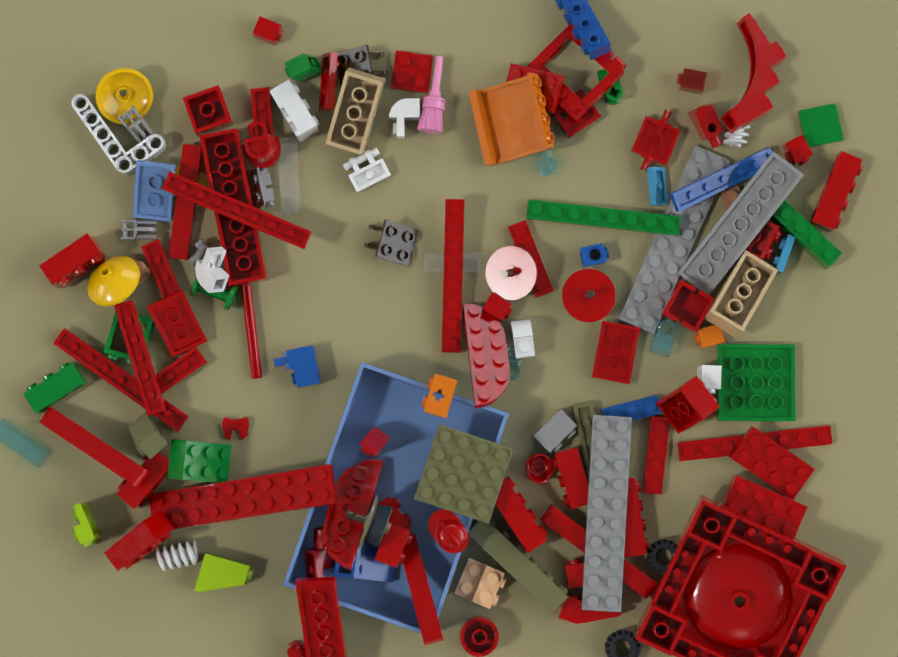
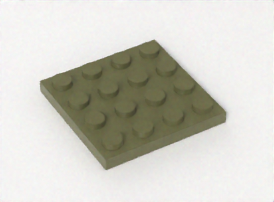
[414,424,513,524]

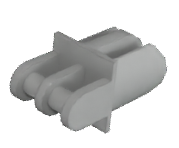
[117,105,154,143]
[121,219,157,241]

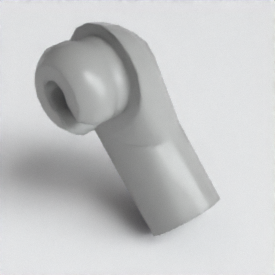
[188,239,209,267]

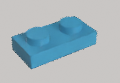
[647,167,669,206]
[772,234,796,274]

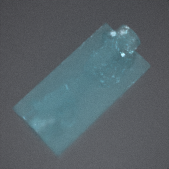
[534,149,558,177]

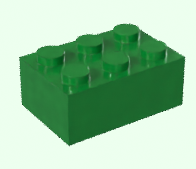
[168,439,232,483]

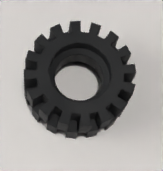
[646,539,676,574]
[605,630,641,657]

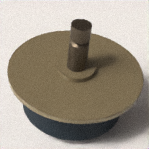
[346,495,392,548]

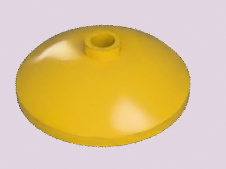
[95,68,153,124]
[87,256,140,307]

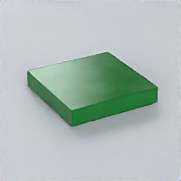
[798,103,844,148]

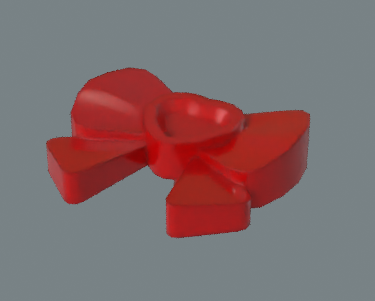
[222,417,250,440]

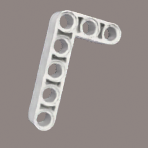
[72,94,166,176]

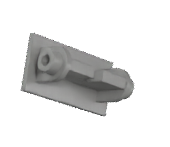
[250,167,275,209]

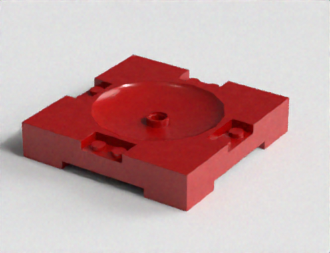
[635,494,846,657]

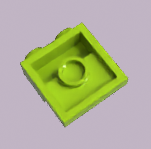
[72,502,101,548]

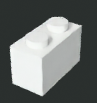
[697,365,722,394]

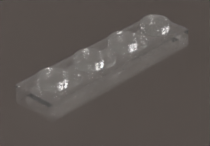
[279,137,301,215]

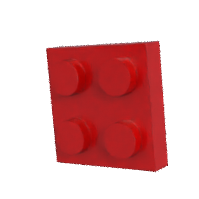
[391,50,434,94]

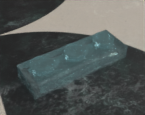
[0,418,50,468]

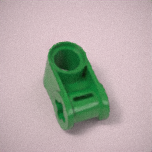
[597,69,623,105]

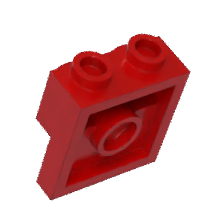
[745,221,782,261]

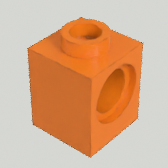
[694,325,725,349]

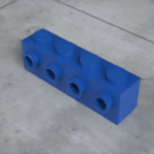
[555,0,611,61]

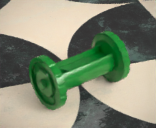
[190,277,238,310]

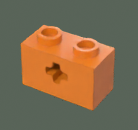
[421,374,457,418]

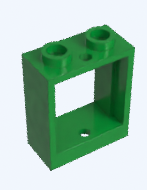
[104,311,155,364]

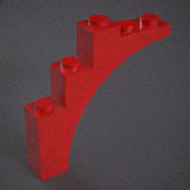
[721,13,787,135]

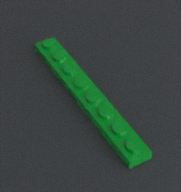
[526,199,681,236]

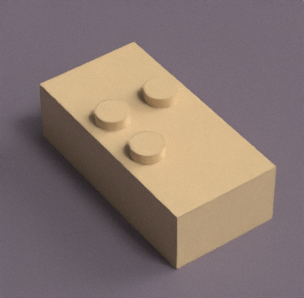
[325,68,386,155]
[704,250,778,338]

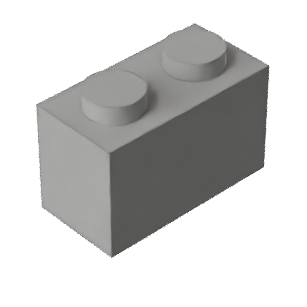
[533,409,577,453]

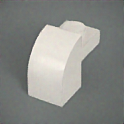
[389,98,420,139]
[195,247,229,293]
[510,319,535,359]

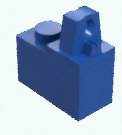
[273,345,321,388]

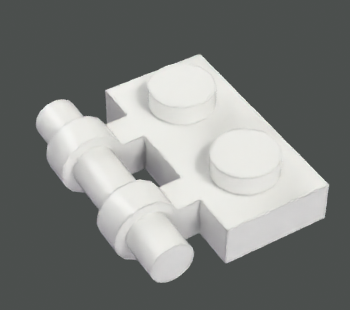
[343,147,391,193]

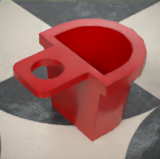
[241,120,281,169]

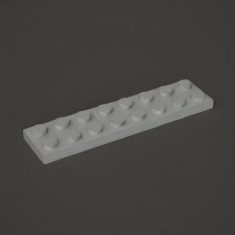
[678,151,804,295]

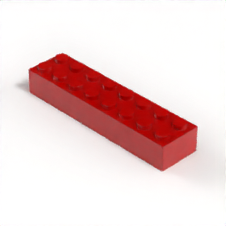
[199,128,268,288]

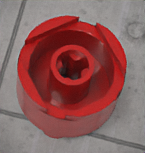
[460,616,499,657]

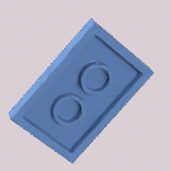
[133,160,176,222]

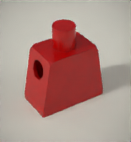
[688,104,723,149]

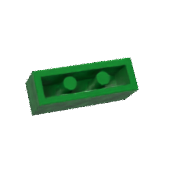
[23,362,87,414]

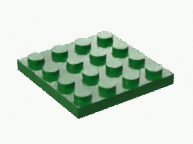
[717,344,795,421]

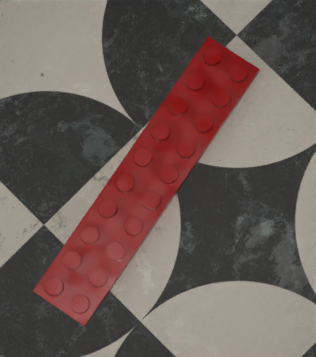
[149,464,337,530]

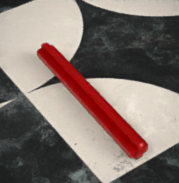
[241,284,262,379]

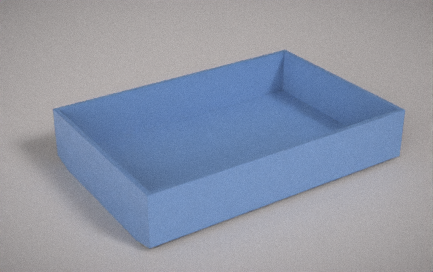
[283,362,509,634]

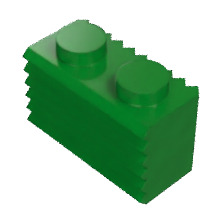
[285,53,323,82]

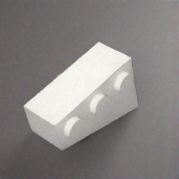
[269,80,320,142]

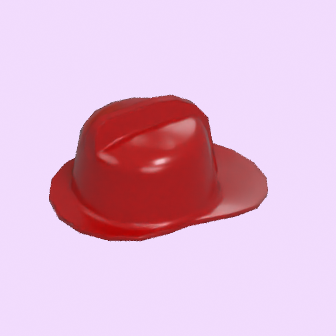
[428,509,469,554]

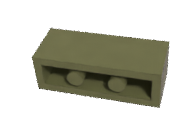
[128,412,168,459]

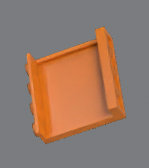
[468,73,555,166]

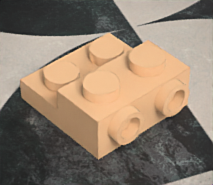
[454,557,507,609]

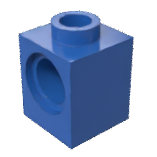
[579,243,609,268]

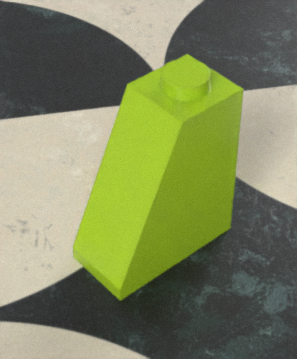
[194,553,253,592]

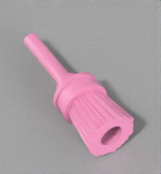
[417,56,446,134]

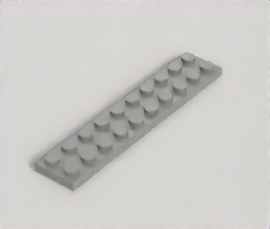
[619,145,730,335]
[581,415,632,612]

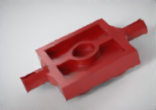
[631,110,681,172]

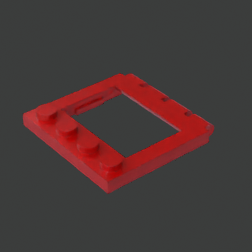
[527,24,627,121]

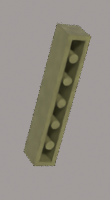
[468,519,569,615]

